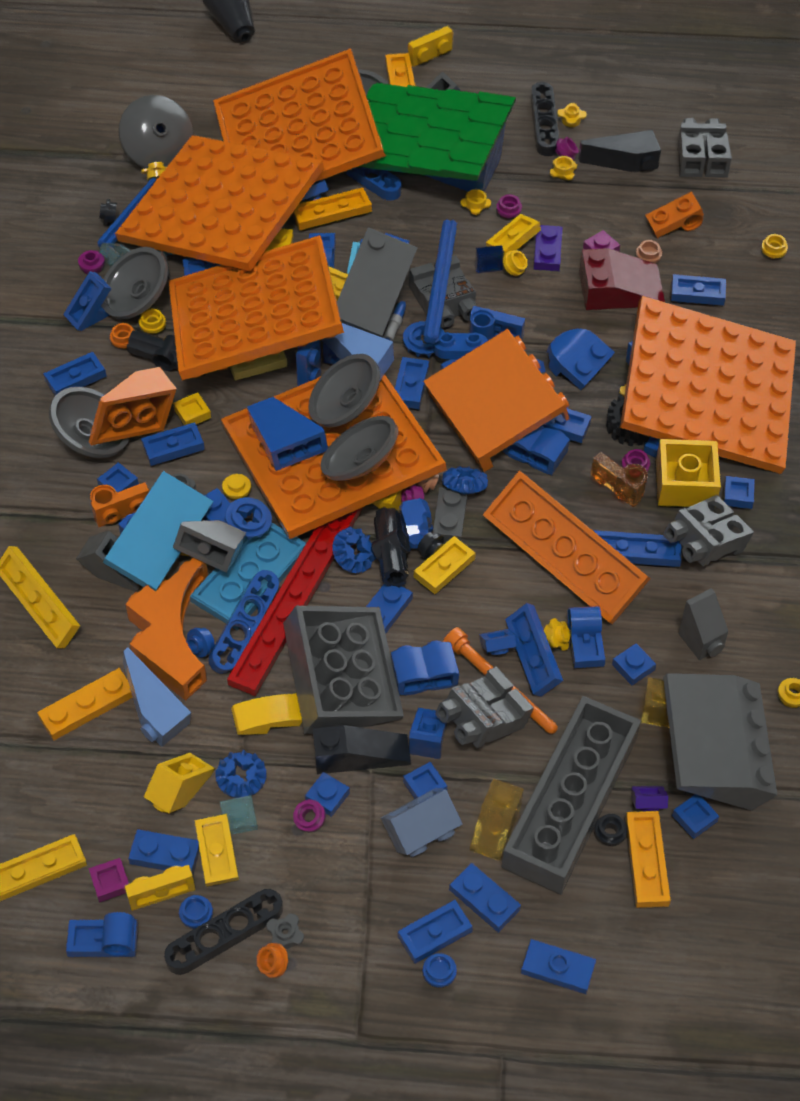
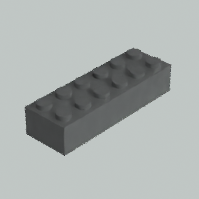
[502,696,641,895]

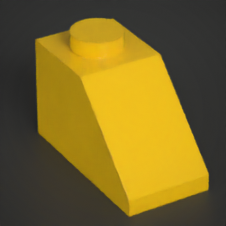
[144,753,215,813]

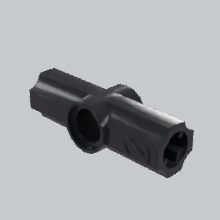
[127,330,207,376]
[372,507,411,587]

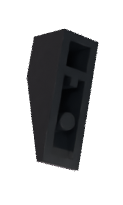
[578,130,661,172]
[313,725,411,774]

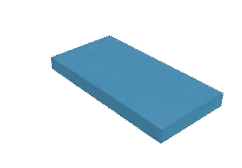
[103,471,213,591]
[190,522,306,631]

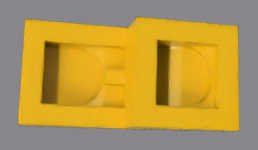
[231,694,302,735]

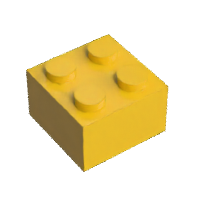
[656,439,721,508]

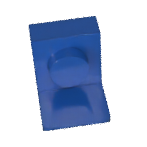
[63,271,112,331]
[409,707,447,759]

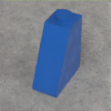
[247,397,328,471]

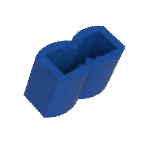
[502,426,570,475]
[391,641,459,695]

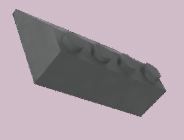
[283,605,404,734]
[663,673,777,811]

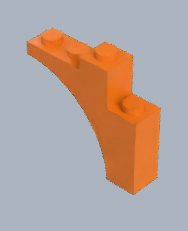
[125,558,208,701]

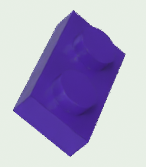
[534,225,562,271]

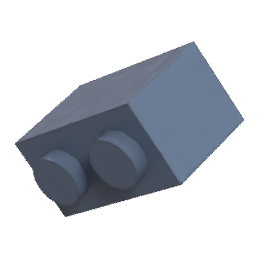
[381,788,462,857]

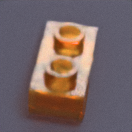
[591,452,648,507]

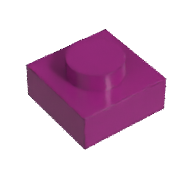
[583,230,620,252]
[88,858,129,902]

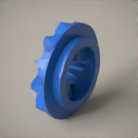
[403,321,445,357]
[442,466,488,494]
[224,497,272,540]
[332,527,376,573]
[215,749,267,798]

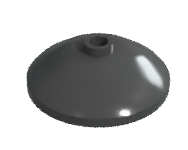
[118,95,193,169]
[101,247,168,319]
[308,354,380,428]
[49,387,129,458]
[321,416,398,481]

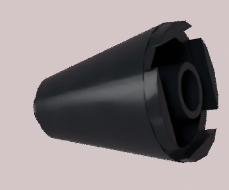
[202,0,255,42]

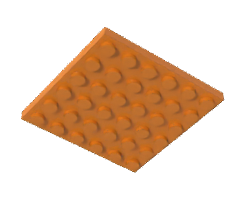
[213,48,386,182]
[115,135,324,271]
[169,235,344,381]
[620,296,796,474]
[221,374,447,540]

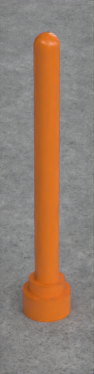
[443,627,558,734]

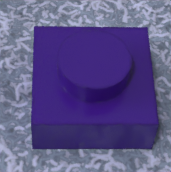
[631,786,668,811]

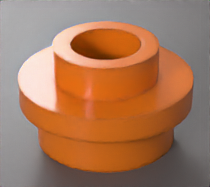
[110,323,135,348]
[257,943,288,978]

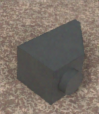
[173,520,247,573]
[76,530,140,591]
[678,588,729,660]

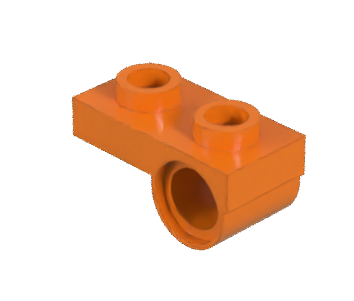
[645,191,704,238]
[90,482,149,528]

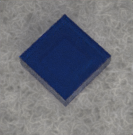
[475,245,503,273]

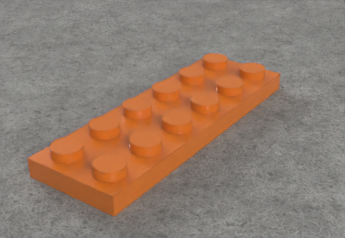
[483,470,651,624]

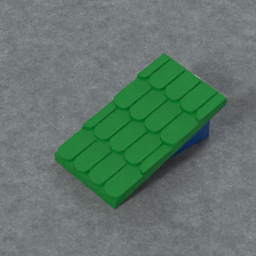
[358,83,516,192]

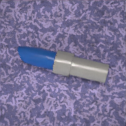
[383,301,406,341]

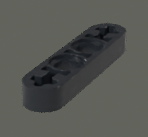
[531,82,559,157]
[164,889,283,975]

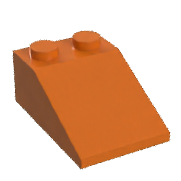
[88,367,177,445]

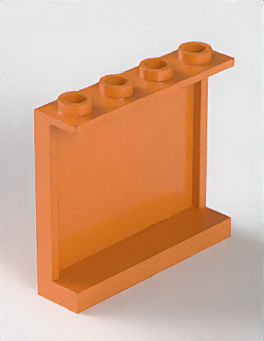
[423,329,570,472]

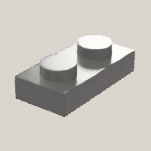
[433,487,468,542]

